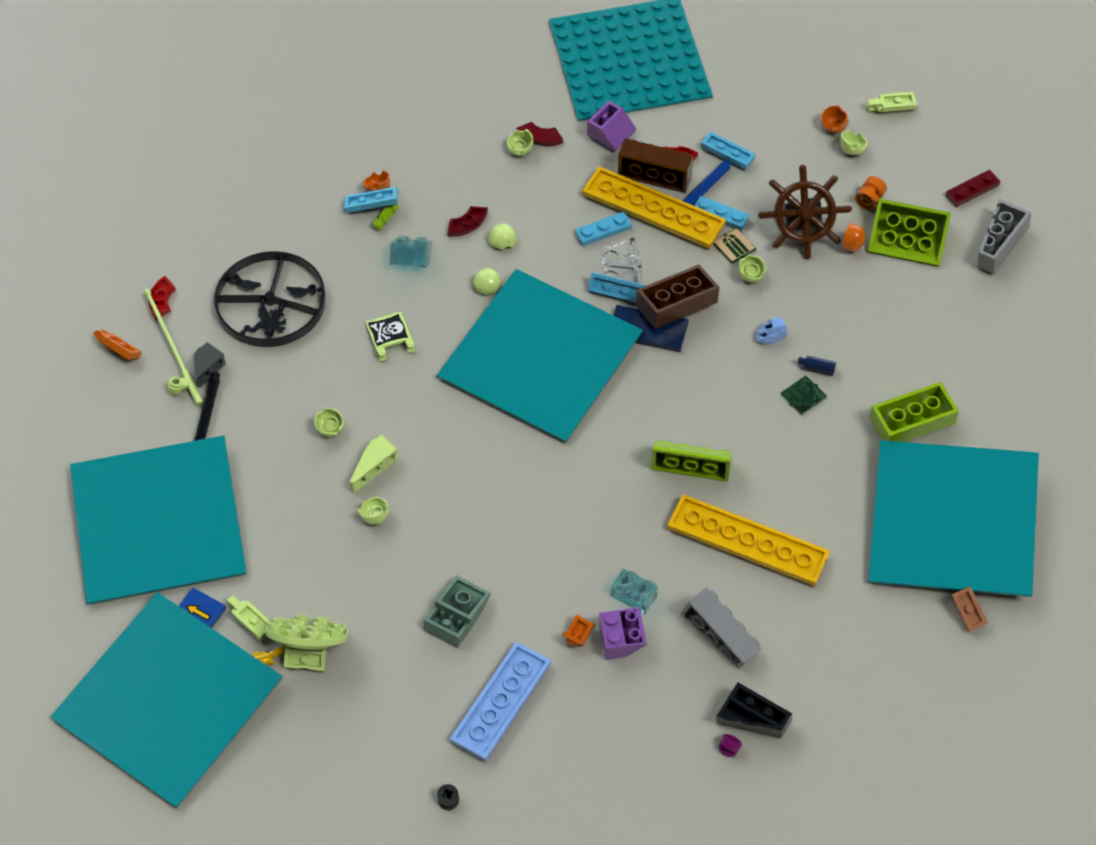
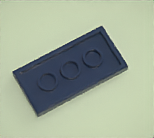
[613,305,689,353]

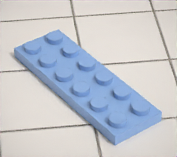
[450,642,551,762]

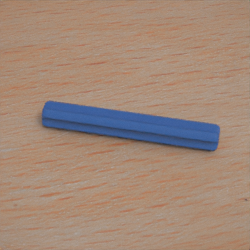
[682,160,731,205]

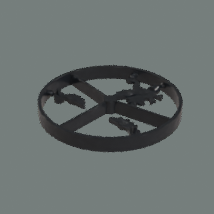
[214,251,326,347]

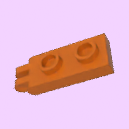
[94,330,142,360]

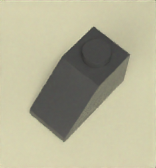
[194,342,226,388]

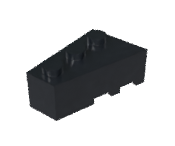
[716,682,792,738]

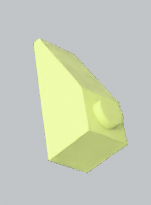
[350,435,398,493]

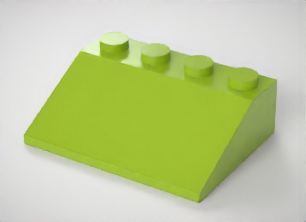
[868,198,951,266]

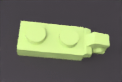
[867,92,917,112]
[227,595,271,642]

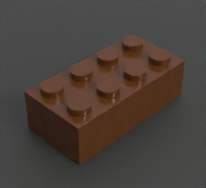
[618,138,693,193]
[636,264,720,329]

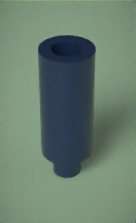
[798,355,837,375]

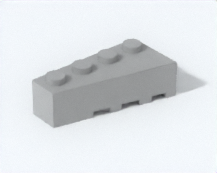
[978,199,1031,274]
[681,587,762,669]

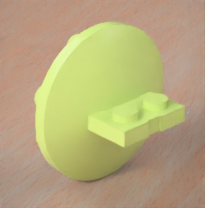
[266,615,349,671]

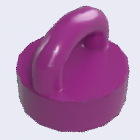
[718,734,742,757]

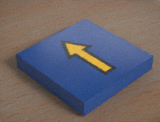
[179,588,227,628]

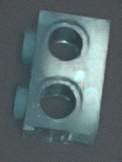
[610,568,658,614]

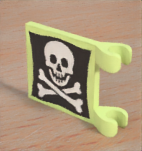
[366,312,415,362]

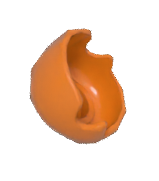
[821,105,849,134]
[363,170,390,192]
[843,223,866,252]

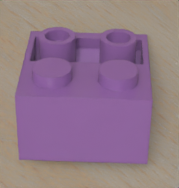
[587,101,636,152]
[599,607,647,660]

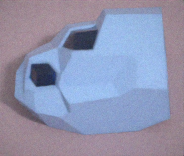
[756,317,787,345]

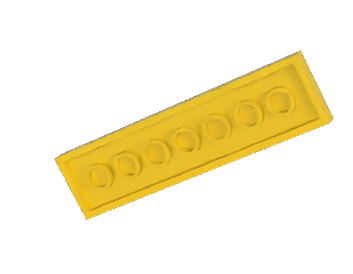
[582,166,726,249]
[667,494,830,586]

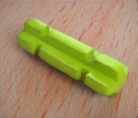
[372,204,398,231]

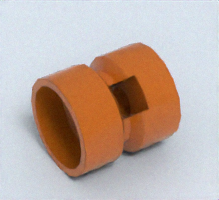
[855,176,887,210]

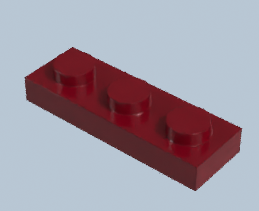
[946,169,1001,207]

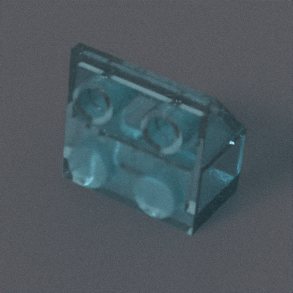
[390,236,432,267]

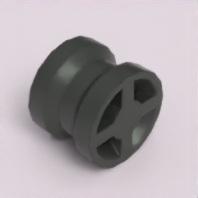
[437,784,459,811]

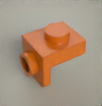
[562,614,595,647]

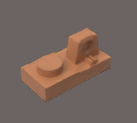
[951,586,988,632]

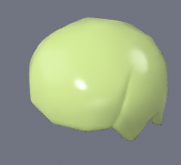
[507,129,534,156]
[840,130,867,155]
[488,223,517,250]
[738,255,766,283]
[473,268,501,295]
[313,408,344,437]
[358,497,389,525]

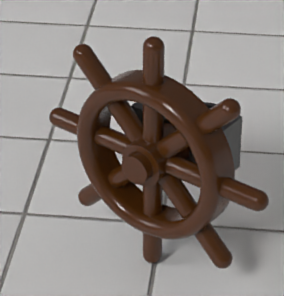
[758,164,852,259]

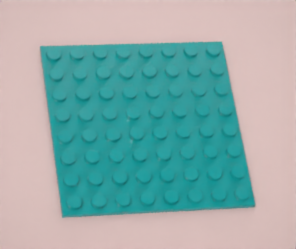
[549,0,713,121]
[437,269,643,442]
[70,435,247,605]
[868,440,1039,597]
[50,592,283,808]

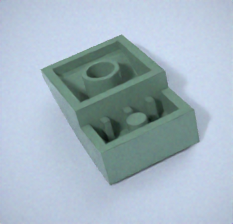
[423,575,491,648]

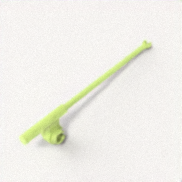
[144,289,204,407]

